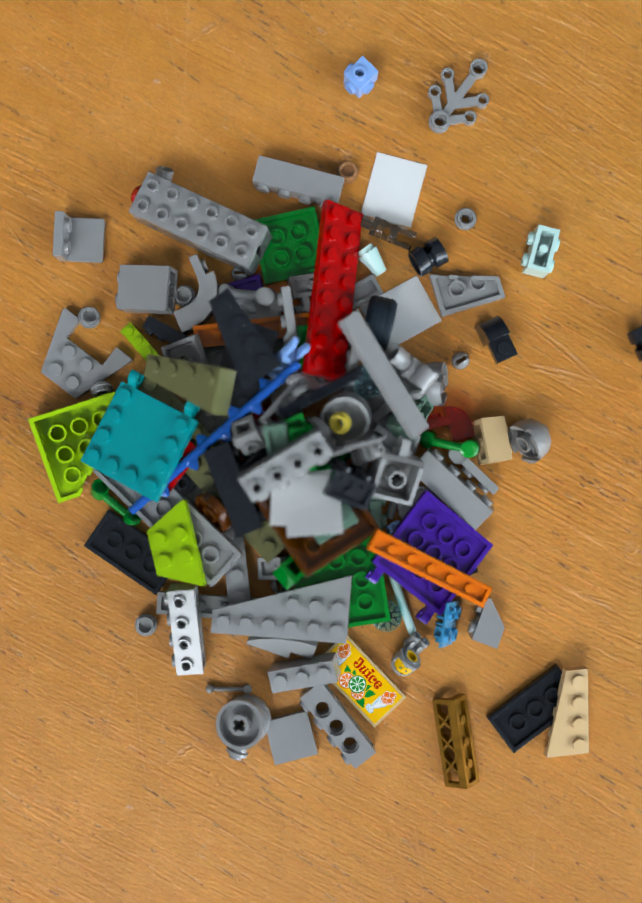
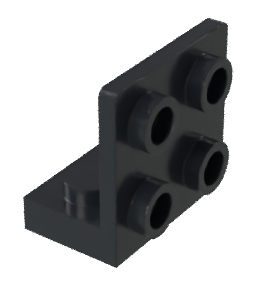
[323,457,377,511]

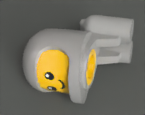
[391,632,430,676]

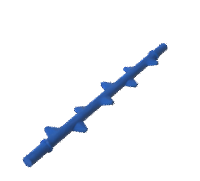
[128,360,301,515]

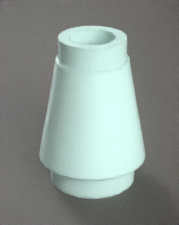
[358,243,387,277]

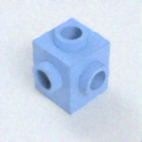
[343,56,378,98]

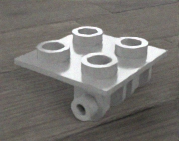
[330,435,387,466]

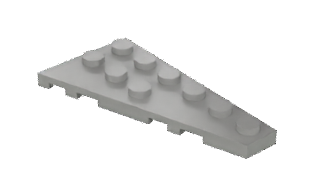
[211,575,352,644]

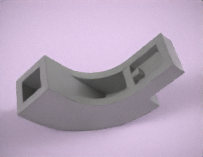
[173,254,219,335]

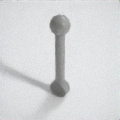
[206,684,252,694]

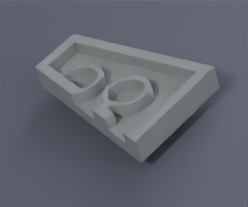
[429,274,505,318]

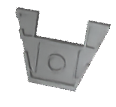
[41,308,133,399]

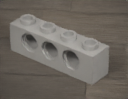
[299,684,376,769]

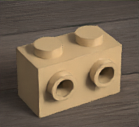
[471,416,512,465]

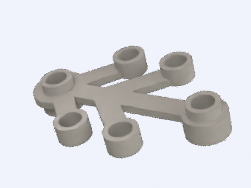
[428,59,489,133]

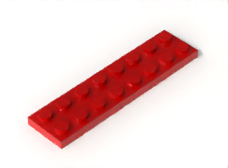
[302,199,363,381]

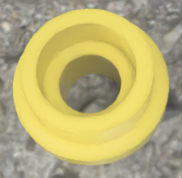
[329,411,352,434]

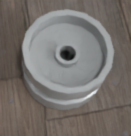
[321,390,372,445]
[216,694,271,750]

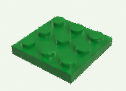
[254,206,319,286]

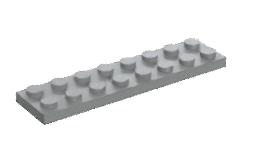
[93,469,243,587]

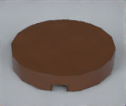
[195,492,231,532]

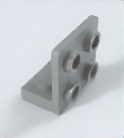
[53,211,105,263]

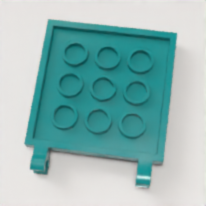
[80,369,200,502]

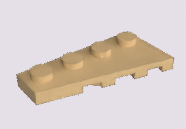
[543,666,589,758]

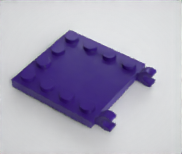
[365,490,493,625]

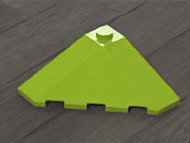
[28,391,116,503]

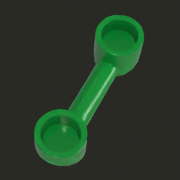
[420,429,481,458]
[90,479,142,525]

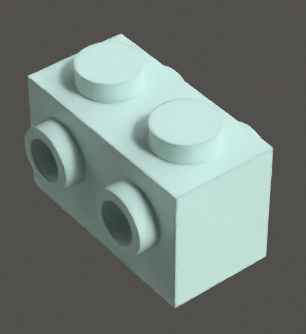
[521,224,560,278]

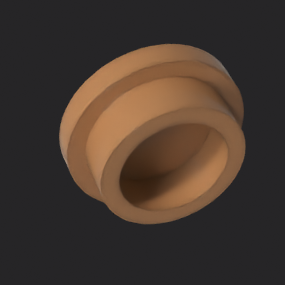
[337,161,359,184]

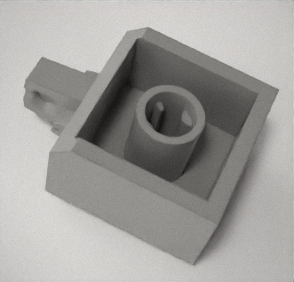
[367,436,424,506]

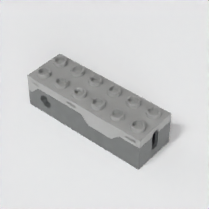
[128,172,273,276]

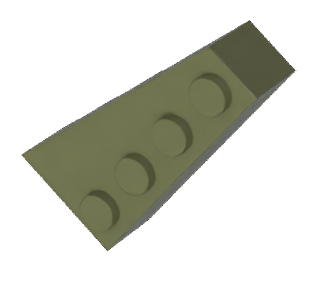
[144,354,236,416]

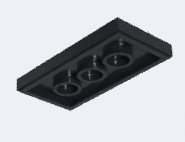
[84,509,168,595]
[486,664,562,753]

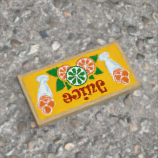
[323,634,406,728]

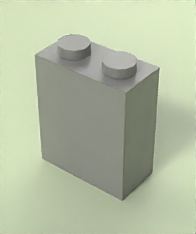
[115,265,178,314]

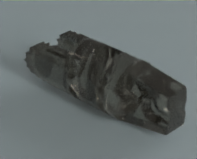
[360,216,417,251]

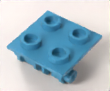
[433,600,462,648]

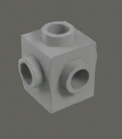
[231,415,266,456]

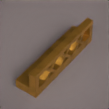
[432,694,479,789]

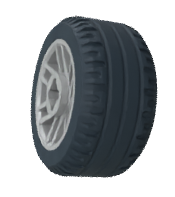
[364,295,398,352]

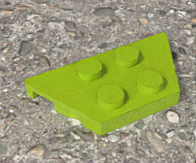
[147,500,207,586]

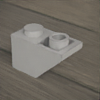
[467,597,505,649]

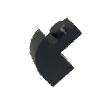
[474,316,518,364]

